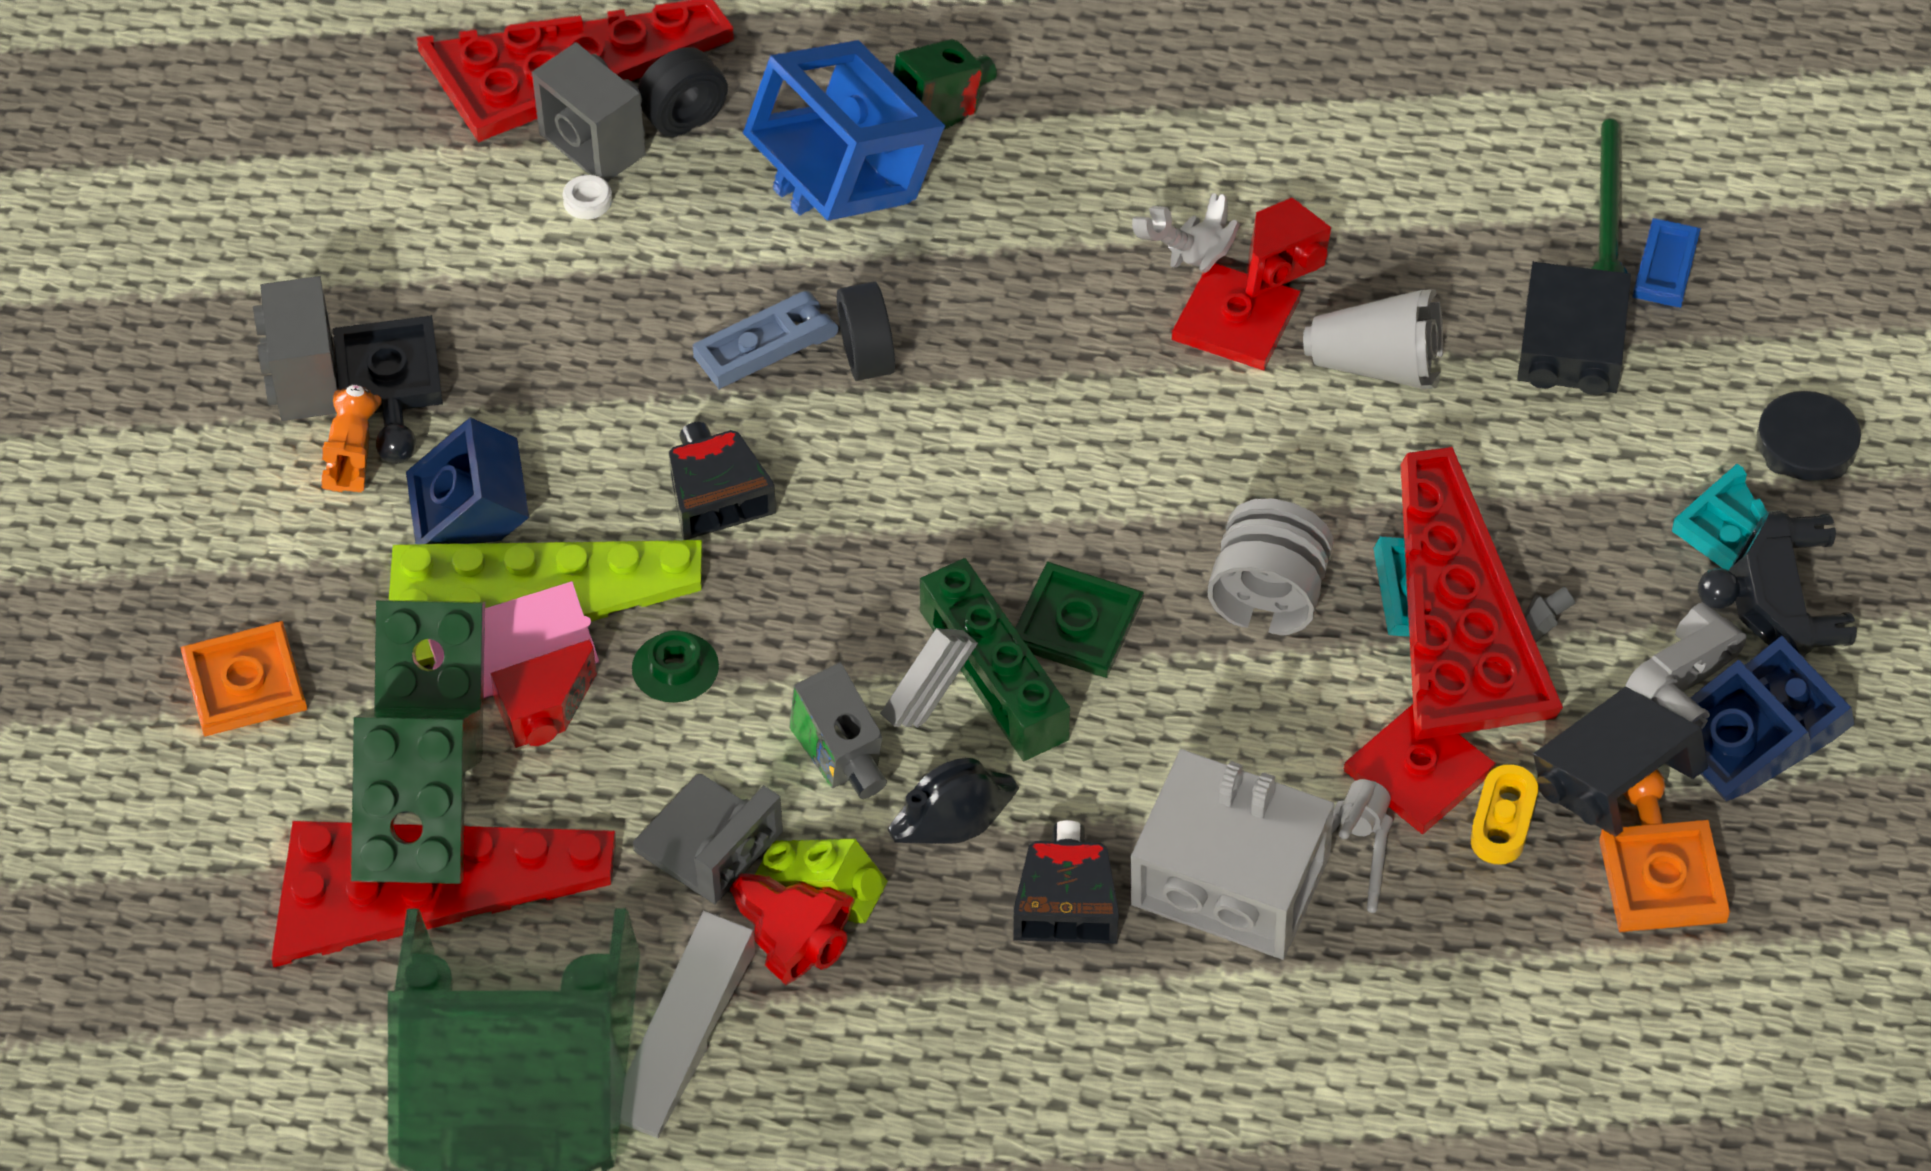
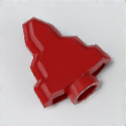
[730,873,855,986]

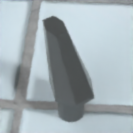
[1524,586,1576,642]

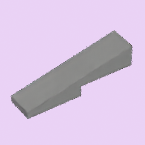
[607,911,755,1138]

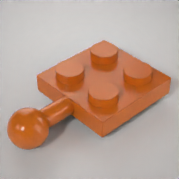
[1599,769,1730,932]

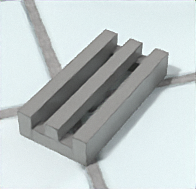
[880,628,978,728]

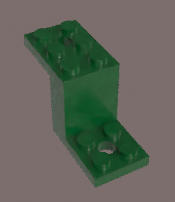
[351,599,485,884]

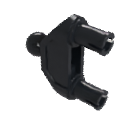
[1698,511,1857,656]

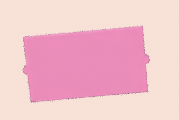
[428,581,600,699]

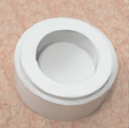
[563,175,612,219]

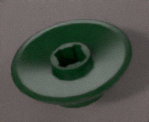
[632,630,719,703]

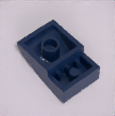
[1690,636,1855,802]

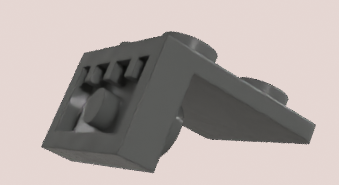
[633,774,783,905]

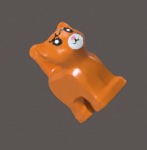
[321,385,381,493]

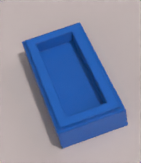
[1632,218,1701,308]

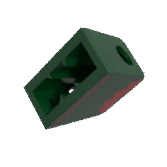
[893,39,997,131]

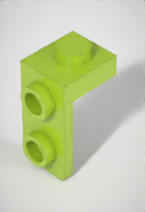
[755,839,888,923]

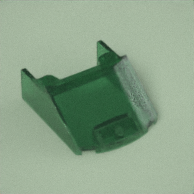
[388,908,640,1171]

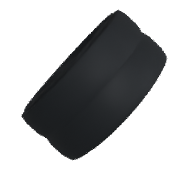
[638,47,728,138]

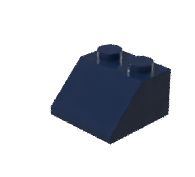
[406,417,529,544]

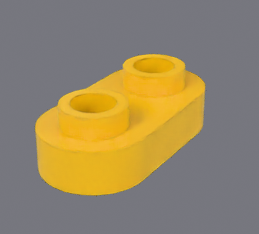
[1470,764,1538,865]

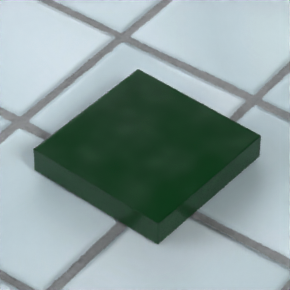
[1015,561,1144,678]

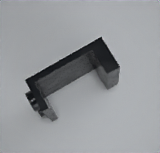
[1517,261,1631,395]
[1533,686,1708,837]

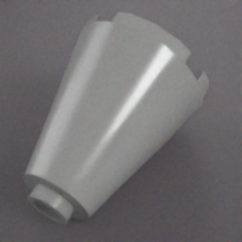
[1303,289,1443,389]

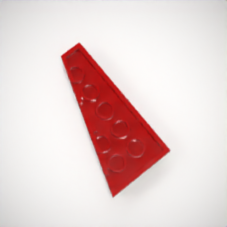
[416,0,734,143]
[1400,447,1563,741]
[271,821,616,968]

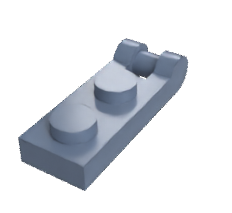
[693,291,838,389]

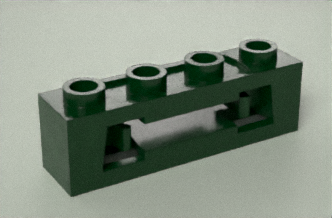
[920,558,1070,762]

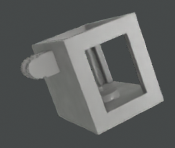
[1131,749,1334,960]

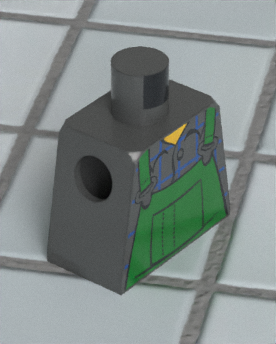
[789,662,887,799]

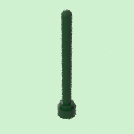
[1591,118,1628,273]

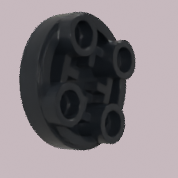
[1757,391,1861,481]

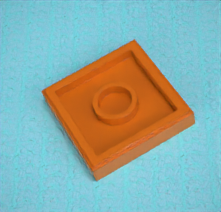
[180,621,307,737]

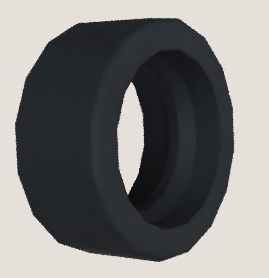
[837,281,895,381]

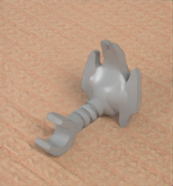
[1132,193,1240,272]

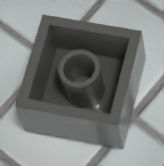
[532,42,646,182]
[253,276,339,421]

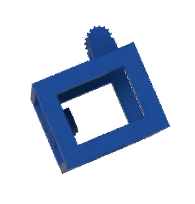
[743,40,945,221]

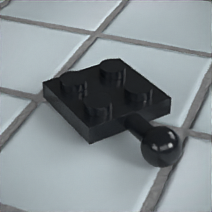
[333,315,443,464]

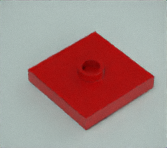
[1172,263,1301,371]
[1344,704,1496,835]

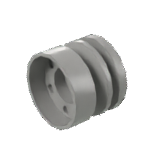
[1207,498,1334,635]

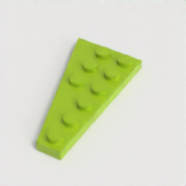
[389,540,703,667]

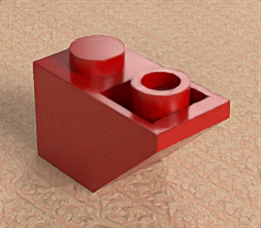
[1246,197,1332,297]

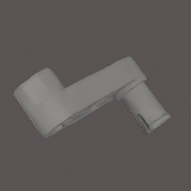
[1626,602,1747,730]

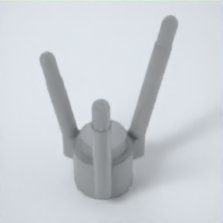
[1332,779,1393,913]

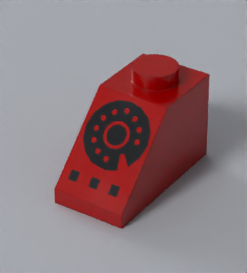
[490,639,597,748]

